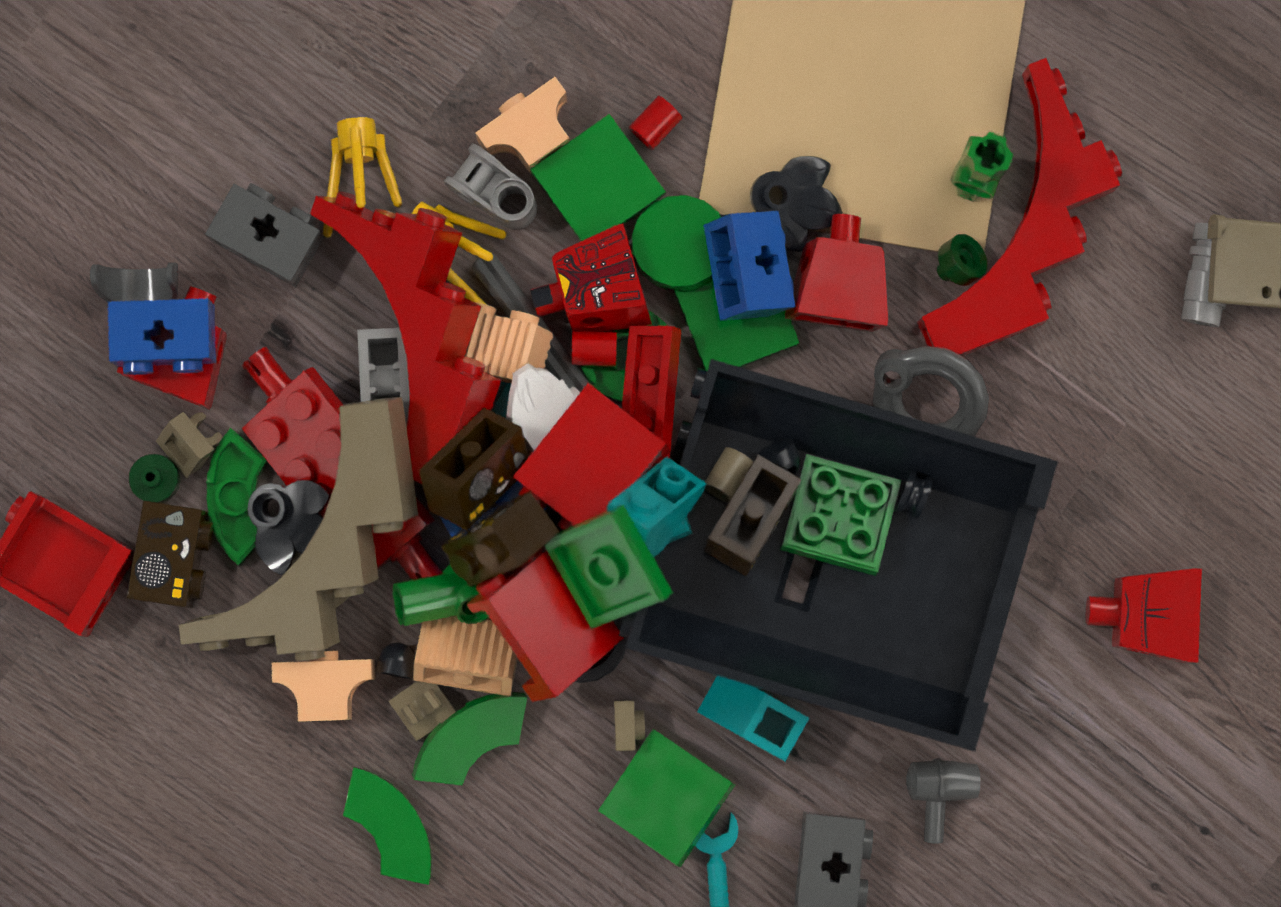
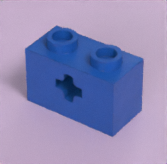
[703,211,796,321]
[108,298,216,375]

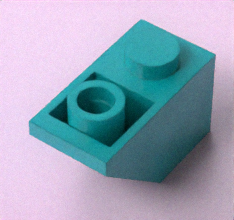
[606,457,706,557]
[697,676,809,761]

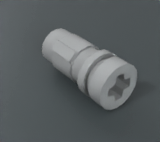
[1181,223,1226,327]

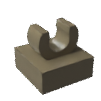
[156,412,222,478]
[388,681,457,742]

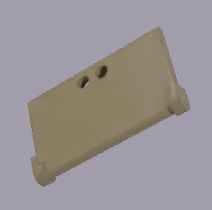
[1207,214,1281,308]

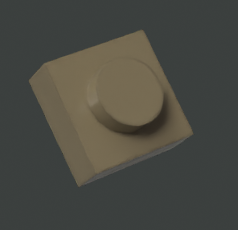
[614,701,645,751]

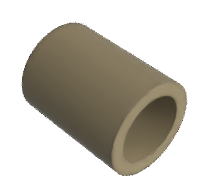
[705,447,753,503]

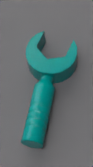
[695,812,738,907]

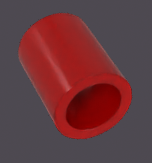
[628,95,683,150]
[572,331,617,366]

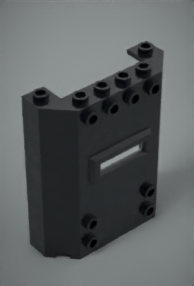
[619,359,1058,752]

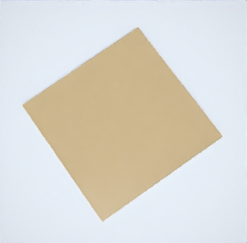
[699,0,1025,252]

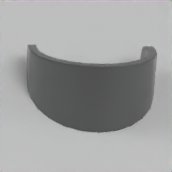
[90,262,178,302]

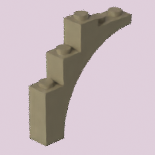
[178,397,418,661]

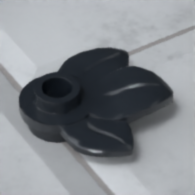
[750,156,843,252]
[248,480,330,575]

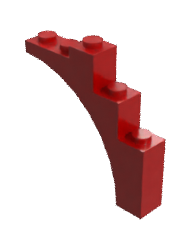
[917,58,1122,356]
[310,191,501,485]

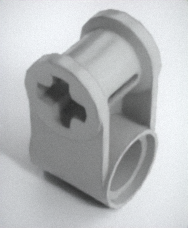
[443,143,537,230]

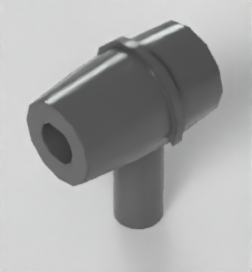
[906,758,981,844]

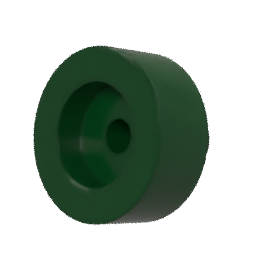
[936,234,988,286]
[129,454,180,503]

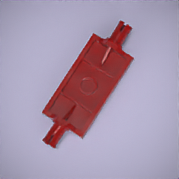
[241,347,443,580]

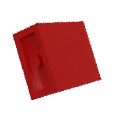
[513,383,671,530]
[0,491,135,637]
[467,546,624,702]

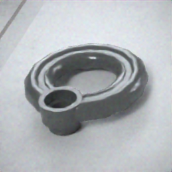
[873,346,989,436]

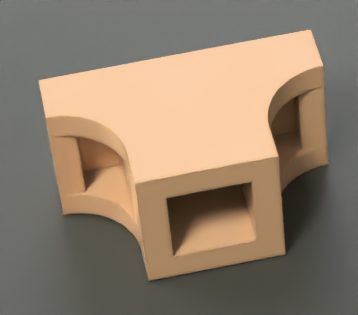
[475,77,570,174]
[272,651,375,721]

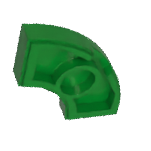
[206,428,268,566]
[412,692,527,785]
[343,767,432,885]

